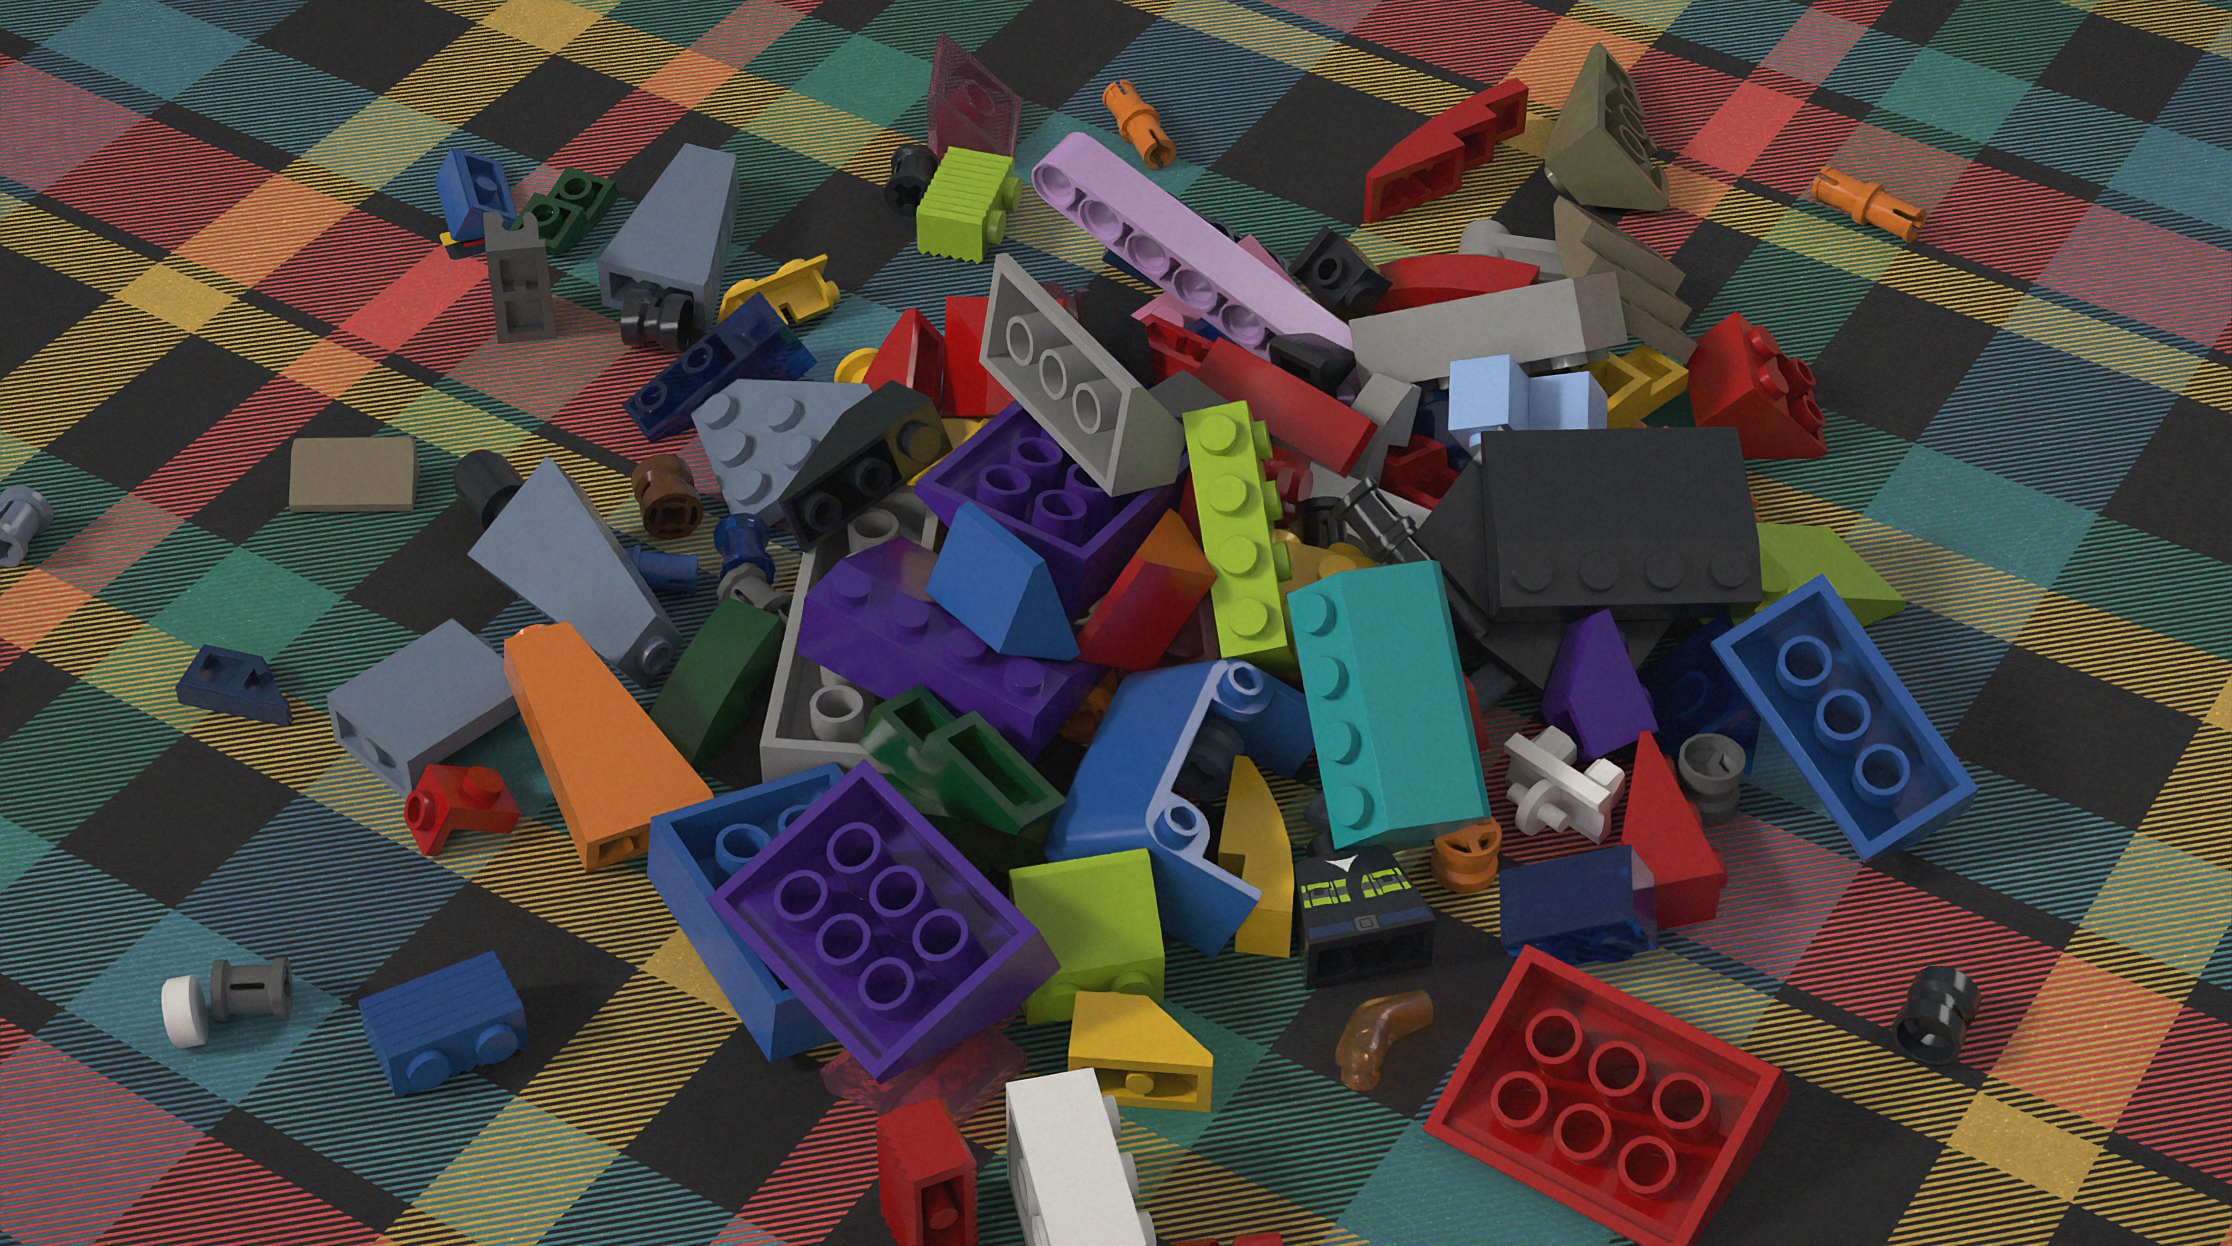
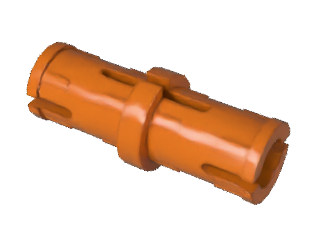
[1102,79,1177,170]
[1811,165,1927,243]

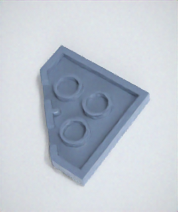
[690,379,875,540]

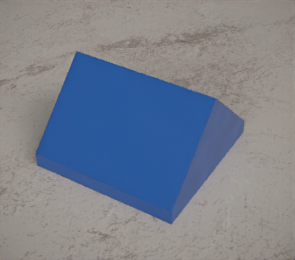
[925,500,1080,661]

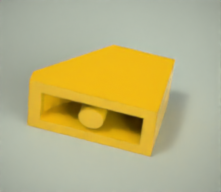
[1068,991,1213,1113]

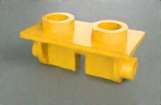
[716,254,841,344]

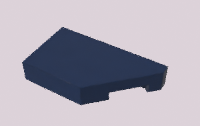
[175,644,293,727]

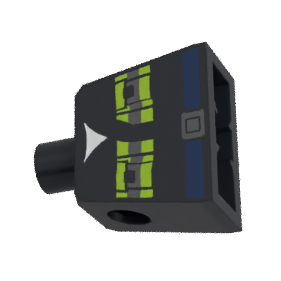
[1292,832,1436,991]

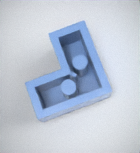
[1448,354,1607,458]

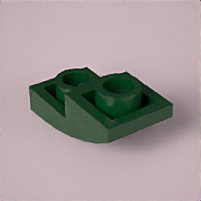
[508,166,620,255]

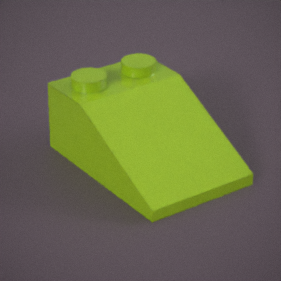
[1699,523,1906,638]

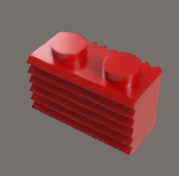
[876,1097,979,1246]

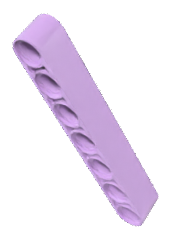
[1031,132,1361,407]

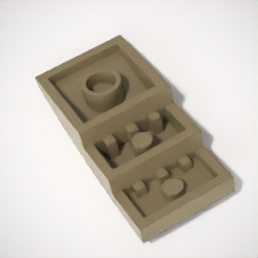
[1553,195,1699,364]

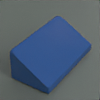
[435,148,518,241]

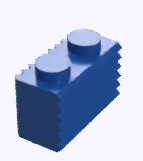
[358,950,529,1098]

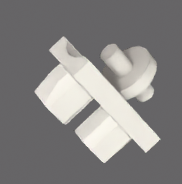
[1504,725,1625,845]

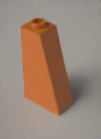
[504,620,714,872]

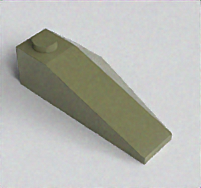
[1544,42,1669,211]

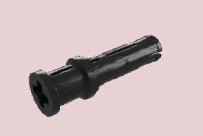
[1330,475,1498,652]

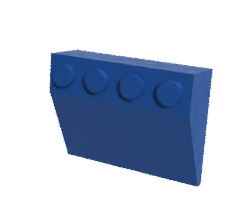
[647,762,845,1063]

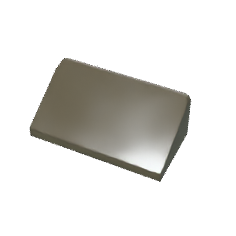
[289,437,420,512]

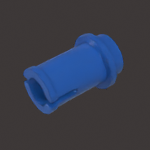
[625,545,698,594]

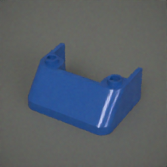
[1043,658,1315,959]

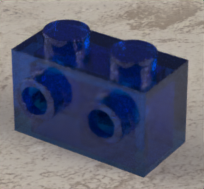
[1499,844,1658,966]

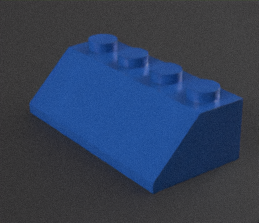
[1711,573,1979,863]

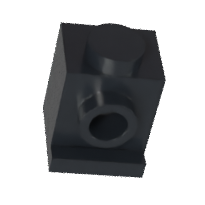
[1288,225,1394,324]

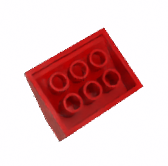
[1422,944,1791,1246]

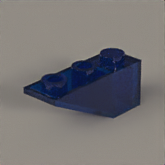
[622,291,818,443]

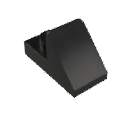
[1269,333,1357,400]

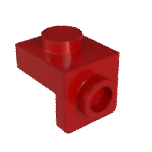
[404,764,521,856]

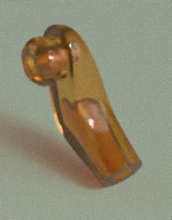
[1335,990,1433,1091]

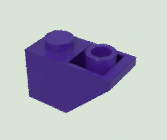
[1541,608,1659,766]

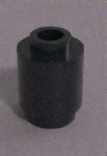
[453,449,526,530]

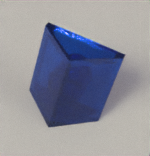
[1637,612,1761,777]

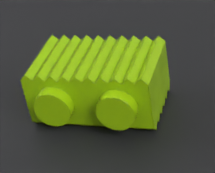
[916,146,1022,264]

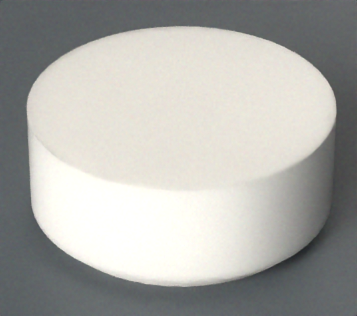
[161,974,209,1049]

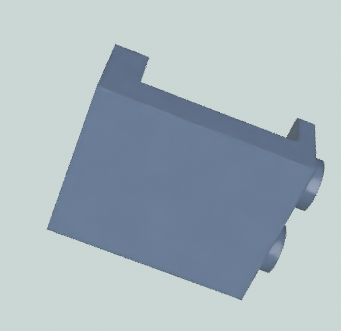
[326,618,529,800]

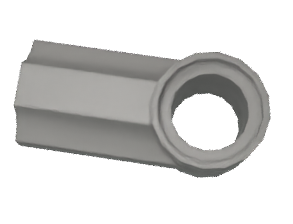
[1458,219,1567,284]

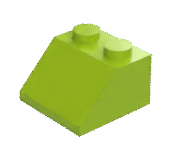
[1009,848,1165,1025]

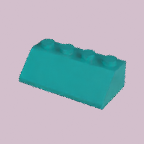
[1286,560,1492,854]

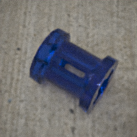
[713,513,776,595]

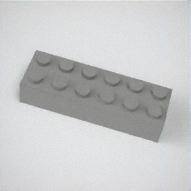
[760,485,946,783]

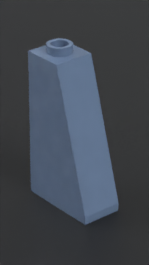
[597,143,740,331]
[467,456,684,690]

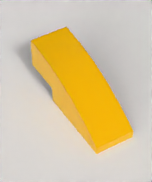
[1218,755,1294,958]

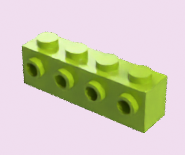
[1182,400,1298,675]

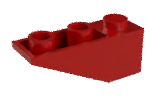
[1615,730,1727,934]

